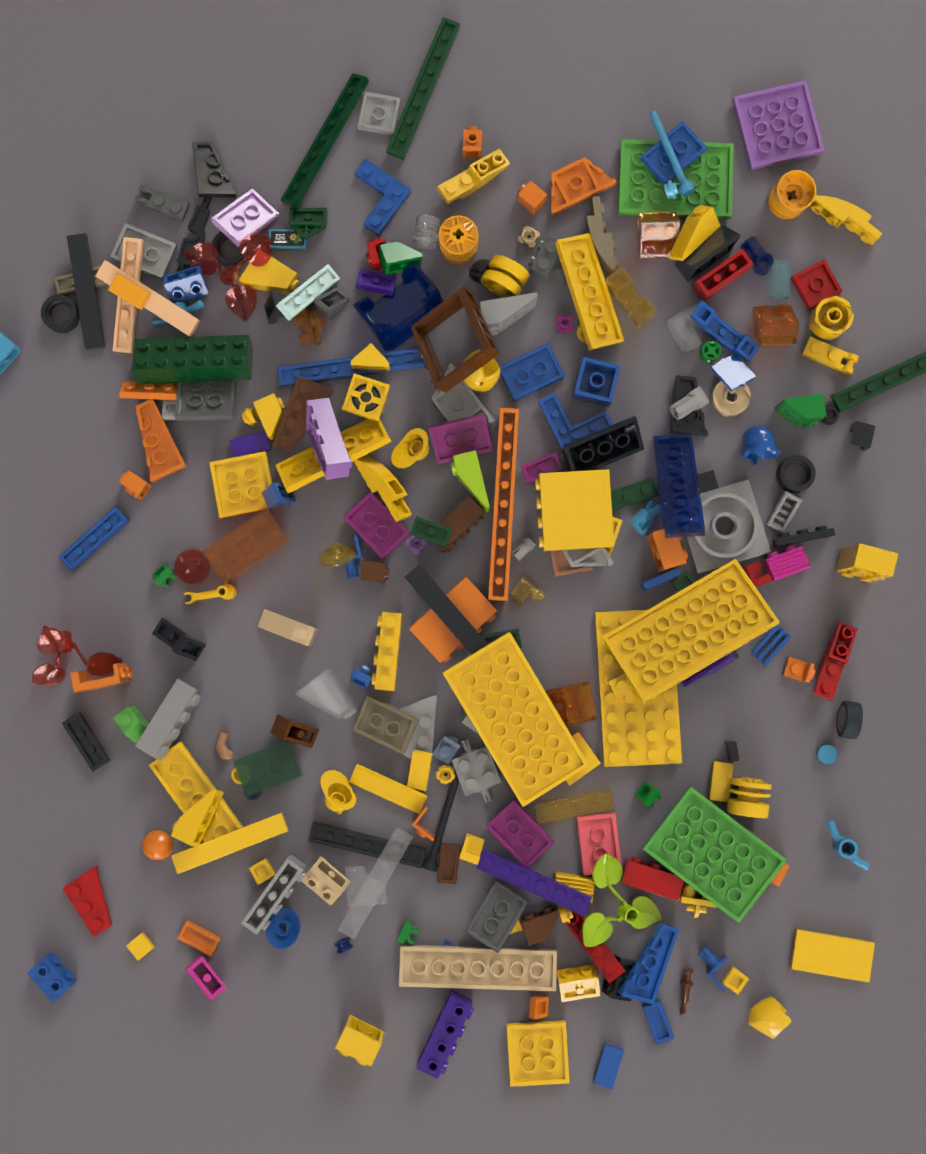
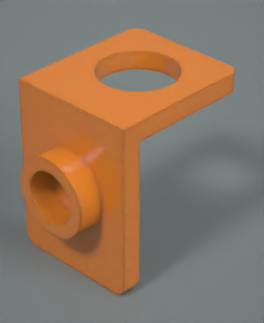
[412,805,435,841]

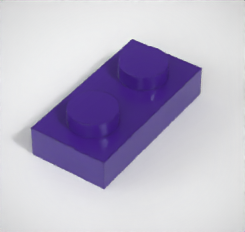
[356,269,397,296]

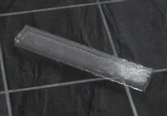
[338,826,414,940]

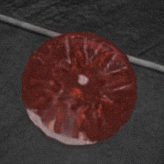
[174,549,211,585]

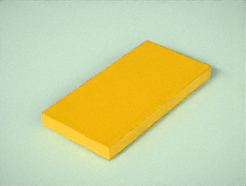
[790,928,875,982]

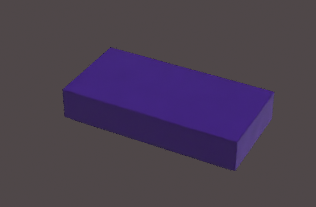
[229,431,271,458]

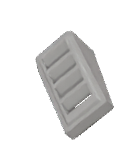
[766,490,803,533]

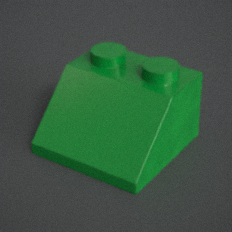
[775,394,827,429]

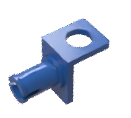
[335,534,362,579]
[697,945,728,992]

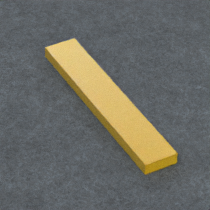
[171,812,289,874]

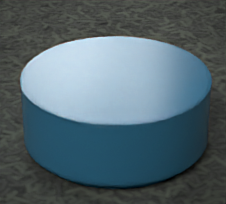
[816,744,838,764]

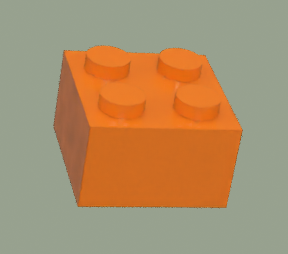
[646,525,688,573]

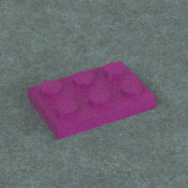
[429,413,493,464]
[343,492,410,560]
[486,799,555,868]

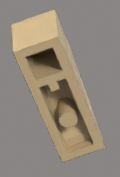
[258,609,318,647]

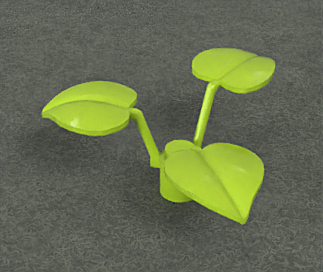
[582,853,662,947]

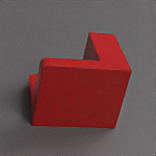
[742,561,772,587]

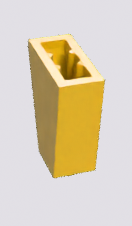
[239,249,300,294]

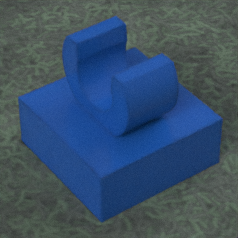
[350,664,372,690]

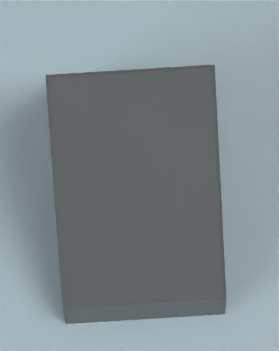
[314,287,350,321]

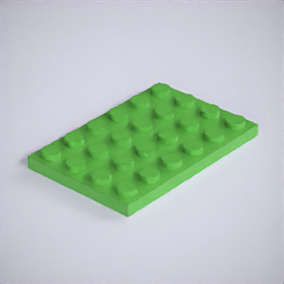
[618,139,734,219]
[643,786,787,923]

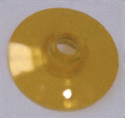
[319,543,357,566]

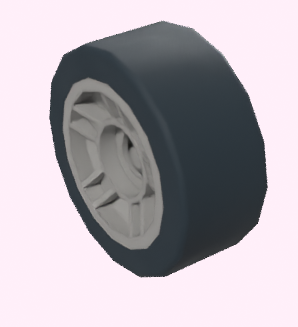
[837,701,863,739]

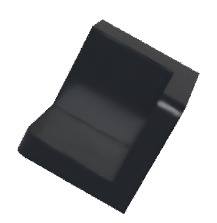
[849,421,876,451]

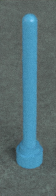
[650,111,695,197]

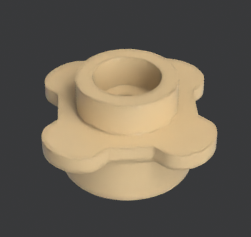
[518,226,540,248]

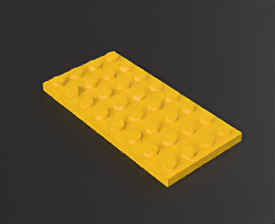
[602,559,780,703]
[595,610,682,767]
[442,632,589,807]

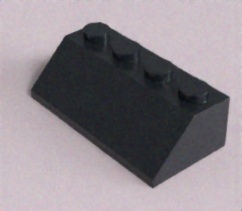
[562,416,644,472]

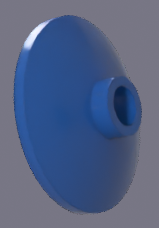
[266,908,301,949]

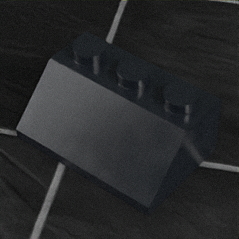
[674,225,741,282]

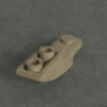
[585,196,618,275]

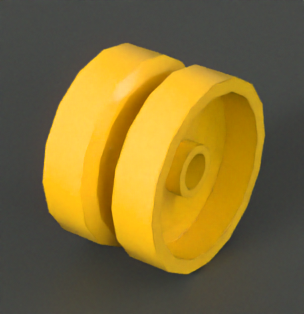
[481,255,530,298]

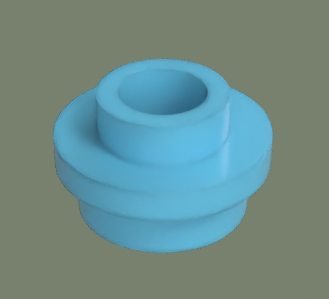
[664,180,679,200]

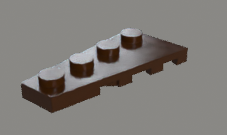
[271,375,334,454]

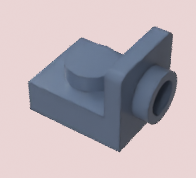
[433,734,461,765]

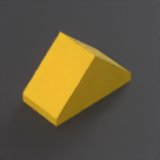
[351,343,390,371]

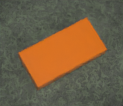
[177,920,221,957]

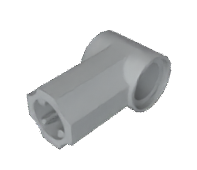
[669,386,710,421]

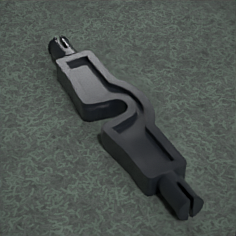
[176,197,212,272]

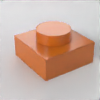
[529,995,549,1020]

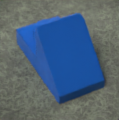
[262,482,296,510]

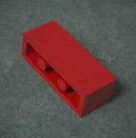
[692,249,754,302]
[620,856,684,901]

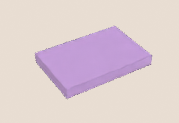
[211,189,279,247]

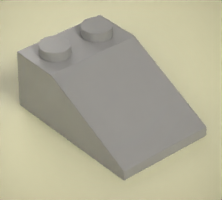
[480,293,538,336]

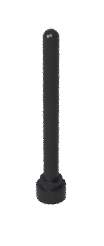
[422,779,459,872]

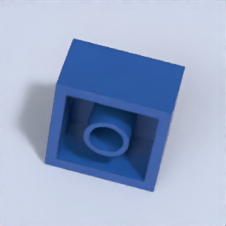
[572,357,620,407]

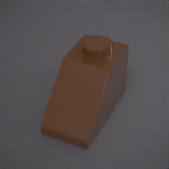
[270,714,319,748]

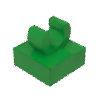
[151,562,176,588]
[634,780,661,807]
[396,919,420,944]

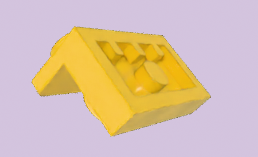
[557,964,600,1002]

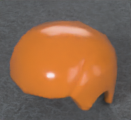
[142,830,174,860]

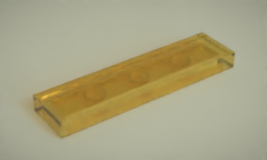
[534,789,615,824]

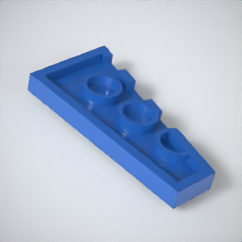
[618,922,679,1004]

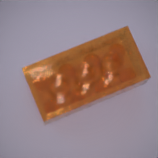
[202,508,291,584]

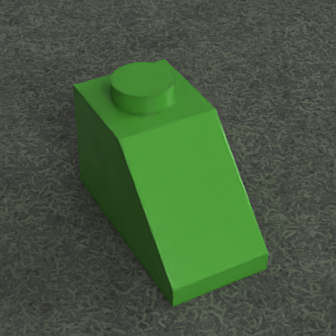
[113,705,149,744]

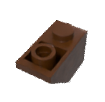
[520,905,560,946]

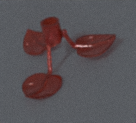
[184,234,272,321]
[32,626,122,686]

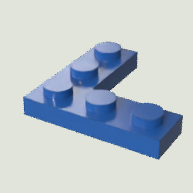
[355,158,411,237]
[538,393,613,451]

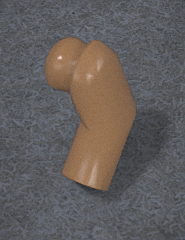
[215,731,233,760]

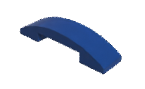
[690,300,760,362]

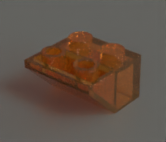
[638,212,680,258]
[753,304,800,346]
[545,681,598,726]

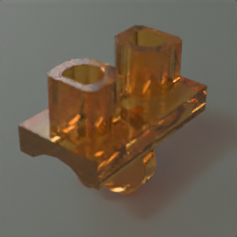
[294,308,327,345]

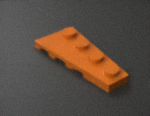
[135,399,187,483]

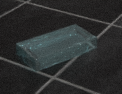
[769,259,791,299]

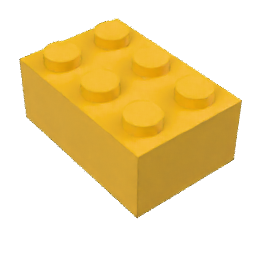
[836,543,898,583]

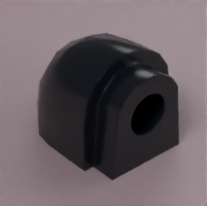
[469,259,491,285]

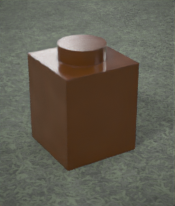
[360,560,390,584]

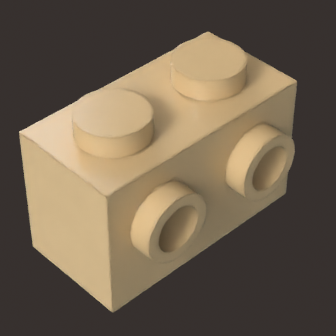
[301,857,351,906]

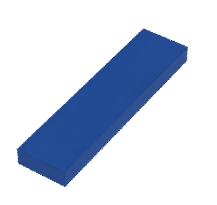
[59,506,130,572]

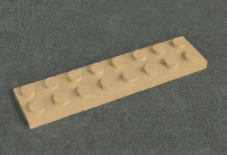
[399,945,557,991]

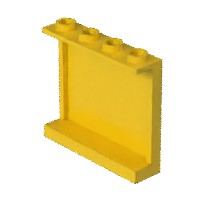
[535,469,614,552]

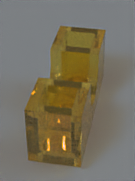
[606,266,657,328]

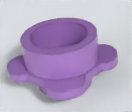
[405,536,428,555]

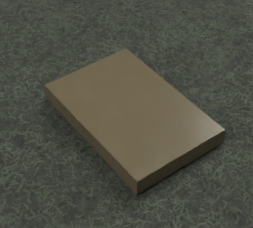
[352,695,419,755]

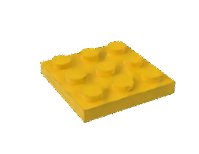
[209,451,277,519]
[507,1020,570,1087]

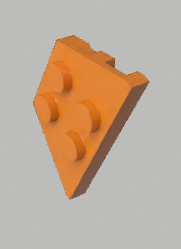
[551,157,617,216]

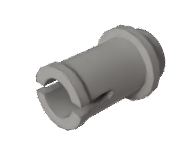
[511,537,536,561]

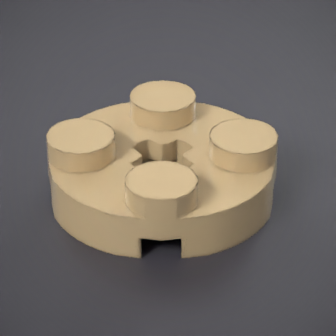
[711,381,751,417]

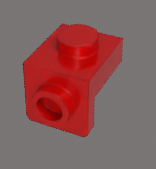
[366,238,386,271]

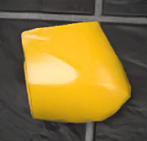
[748,996,792,1039]

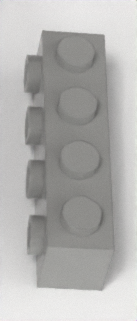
[135,679,203,761]
[241,855,307,935]

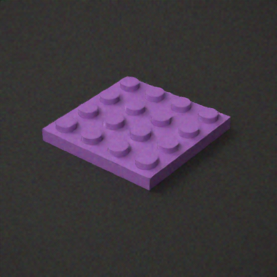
[732,80,825,170]

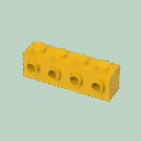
[372,612,403,691]

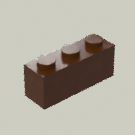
[435,496,485,553]

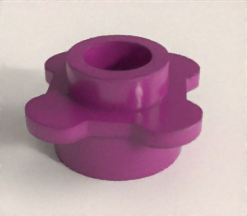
[555,314,574,333]

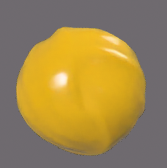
[462,349,500,392]

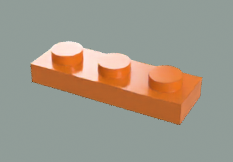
[119,381,178,400]

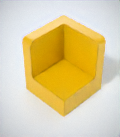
[459,833,484,865]

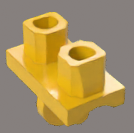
[679,884,717,918]

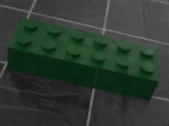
[131,335,253,384]

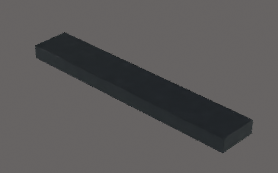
[67,233,105,350]
[404,565,488,654]
[309,821,426,868]

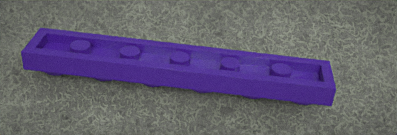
[476,849,592,916]

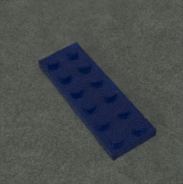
[653,434,706,538]

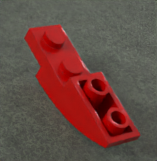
[812,621,858,701]
[565,911,625,983]

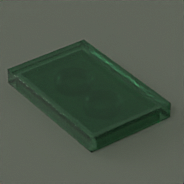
[233,740,302,797]

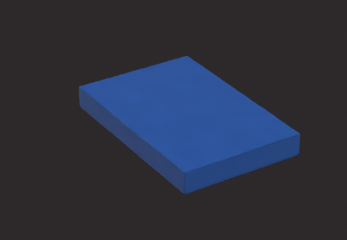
[640,121,708,186]
[499,343,565,402]

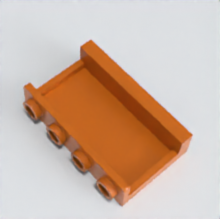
[409,577,497,663]

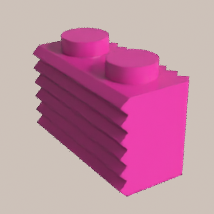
[762,545,811,582]
[185,955,226,1000]

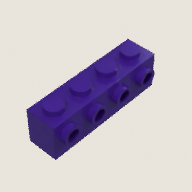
[416,990,474,1079]

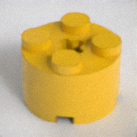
[808,296,854,340]

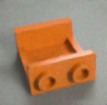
[70,663,133,692]

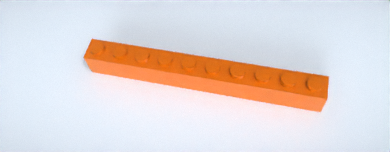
[488,408,519,602]

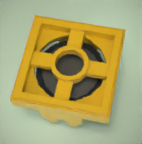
[342,373,390,422]

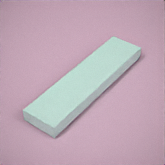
[276,264,341,321]

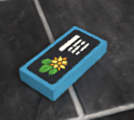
[269,229,307,250]

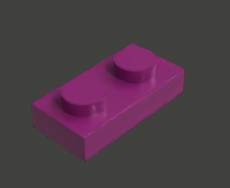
[521,452,563,484]

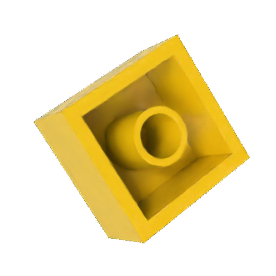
[335,1014,384,1066]

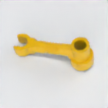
[183,584,237,604]

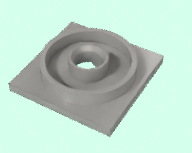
[675,480,771,574]

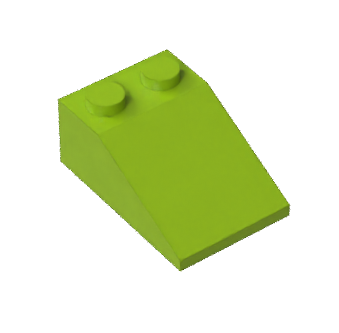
[450,450,490,512]

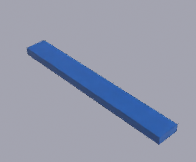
[277,347,425,387]

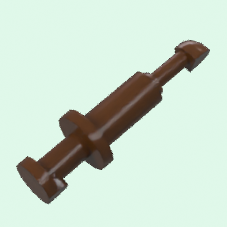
[680,967,694,1015]

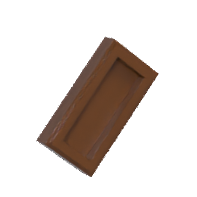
[437,842,460,885]

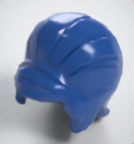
[741,425,782,465]

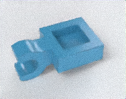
[629,500,662,535]

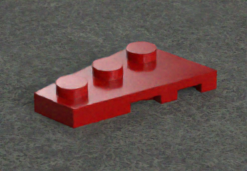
[62,865,112,937]

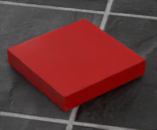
[790,259,843,311]

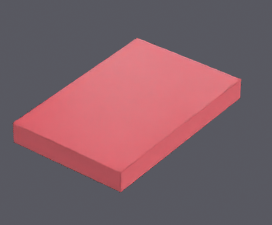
[576,812,621,876]

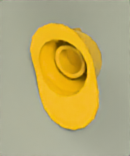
[391,428,430,468]
[320,770,356,815]

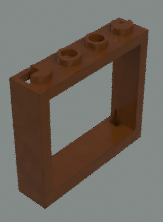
[411,287,500,393]

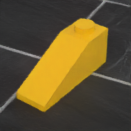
[669,205,720,261]
[171,788,224,847]

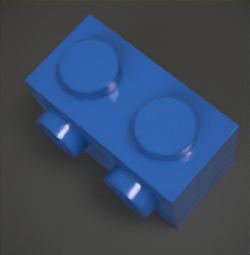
[164,265,208,303]
[27,952,77,1003]

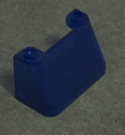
[353,262,443,351]

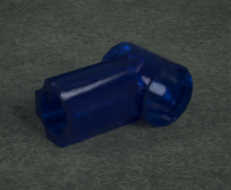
[740,236,774,276]

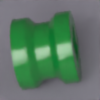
[699,341,721,363]

